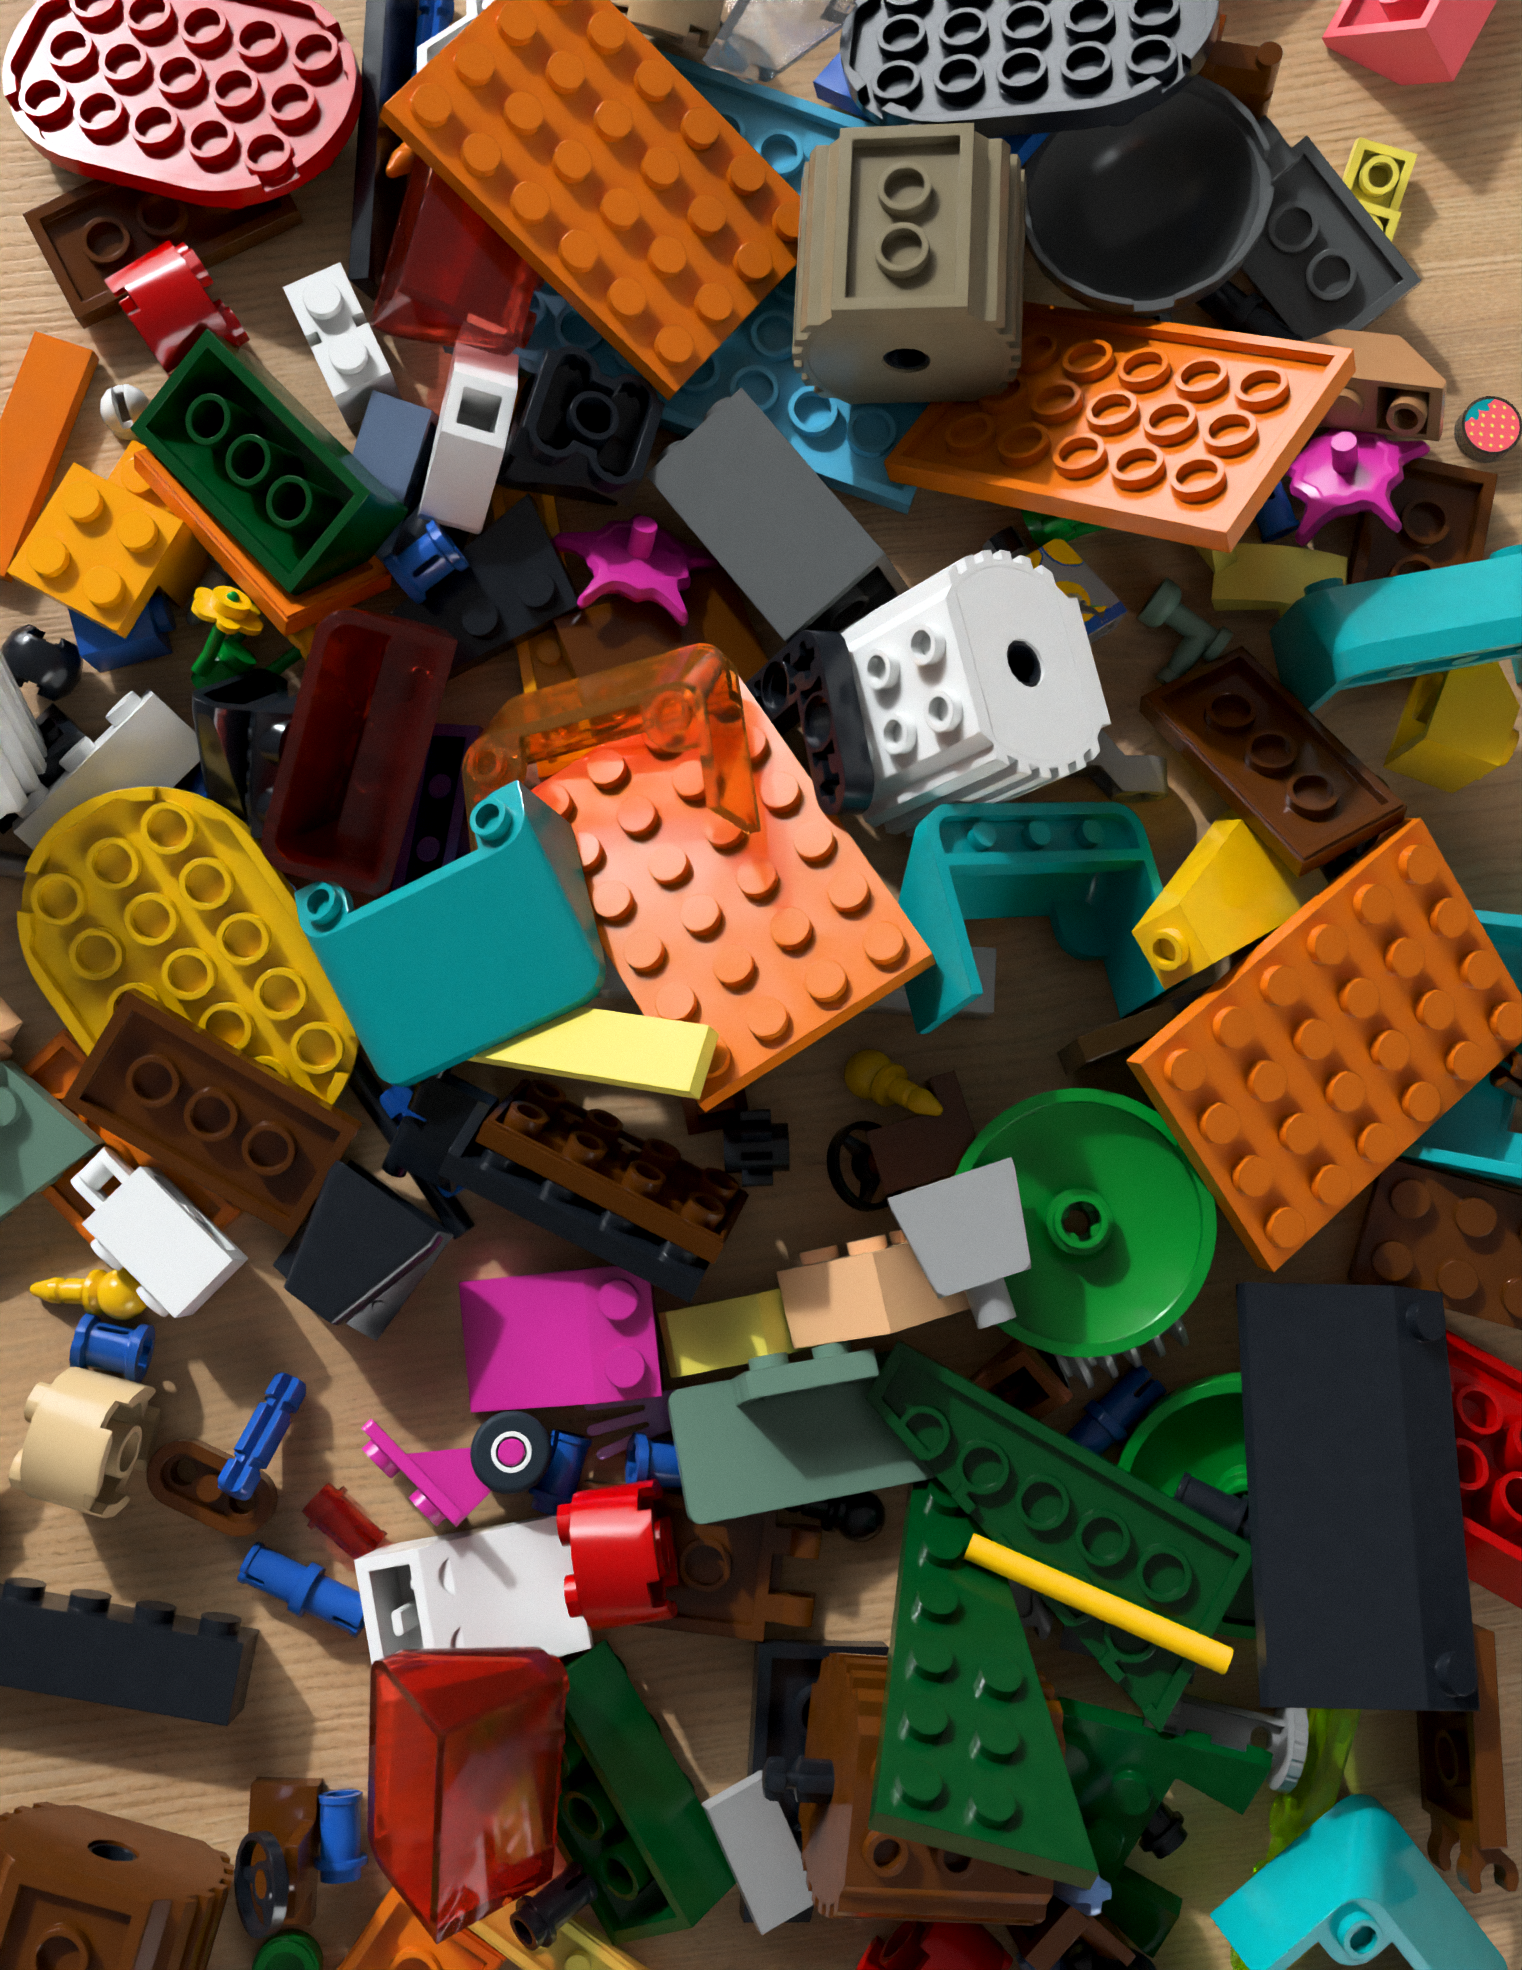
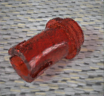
[302,1482,388,1564]

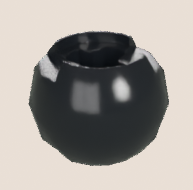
[1,624,84,702]

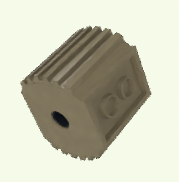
[792,122,1027,404]

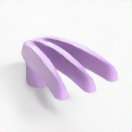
[584,1389,677,1460]

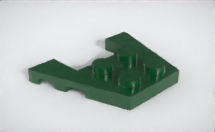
[1056,1696,1273,1958]

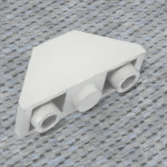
[418,336,519,535]

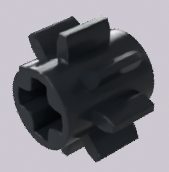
[723,1109,790,1187]

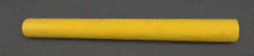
[963,1533,1234,1675]

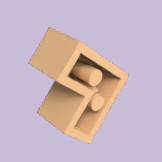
[776,1229,970,1349]

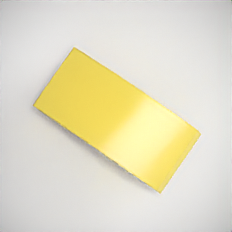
[1342,137,1418,242]
[1211,543,1349,618]

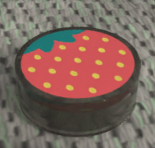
[1454,396,1522,463]

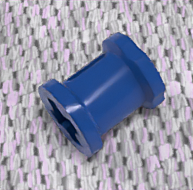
[383,519,469,605]
[69,1313,155,1383]
[625,1432,683,1494]

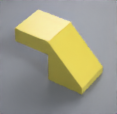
[658,1287,818,1378]

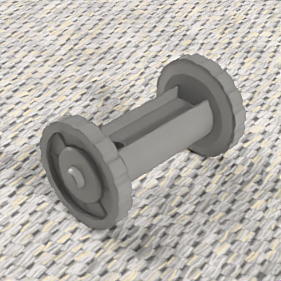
[1143,1693,1309,1793]

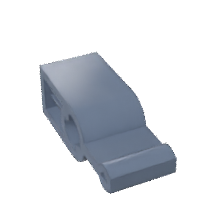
[352,390,439,566]

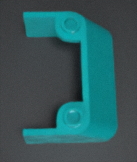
[1269,544,1522,714]
[898,802,1192,1034]
[1209,1794,1508,1970]

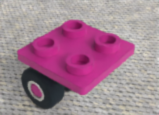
[361,1411,552,1527]

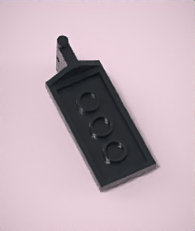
[382,1066,710,1303]

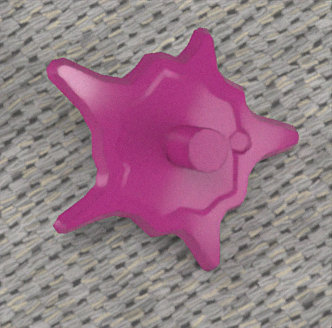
[1284,427,1431,546]
[553,513,721,626]

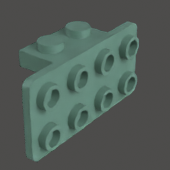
[667,1341,936,1525]

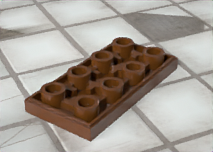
[475,1079,749,1264]

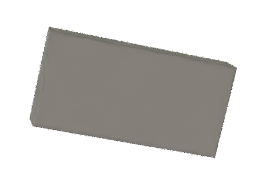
[701,1770,814,1935]

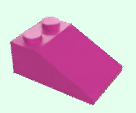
[458,1264,665,1413]

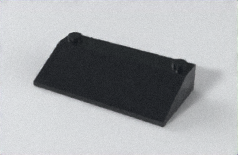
[1236,1282,1480,1711]

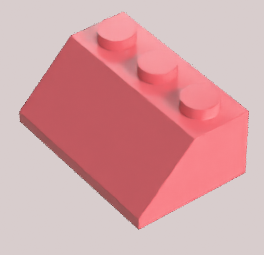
[1322,0,1497,86]

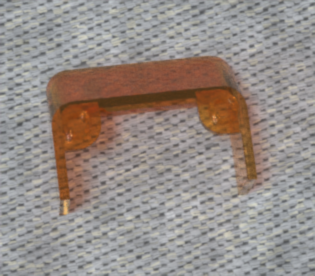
[462,643,761,852]

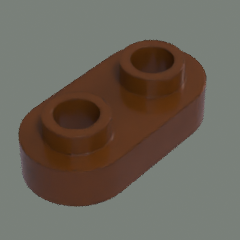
[146,1438,278,1537]

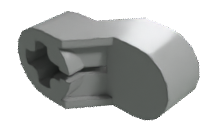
[1065,729,1168,803]

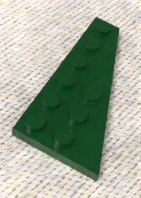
[866,1339,1252,1733]
[868,1477,1099,1890]

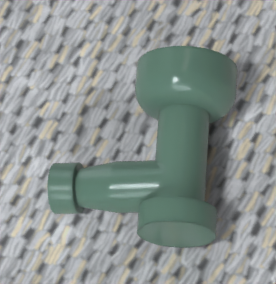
[1136,577,1233,685]

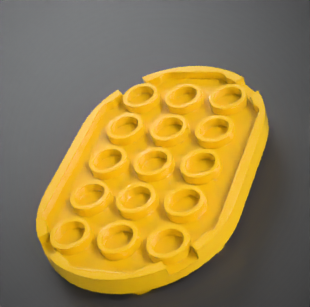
[17,786,360,1105]

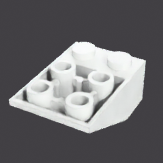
[354,1514,594,1698]

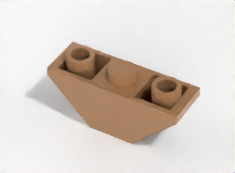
[1303,329,1447,442]

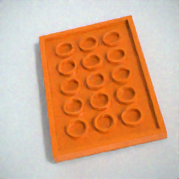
[380,0,801,401]
[884,301,1356,553]
[530,662,936,1113]
[1126,818,1522,1273]

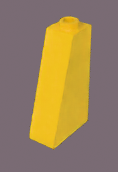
[1131,808,1328,990]

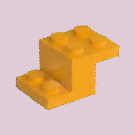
[6,439,211,639]

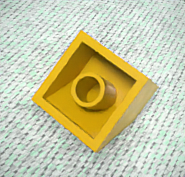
[1383,661,1520,794]

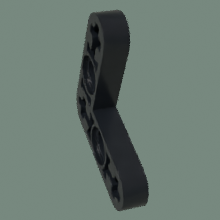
[745,630,875,815]

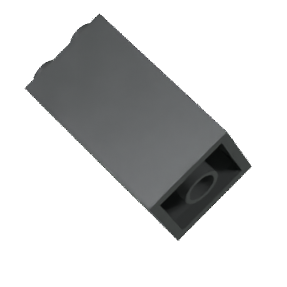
[645,387,909,644]

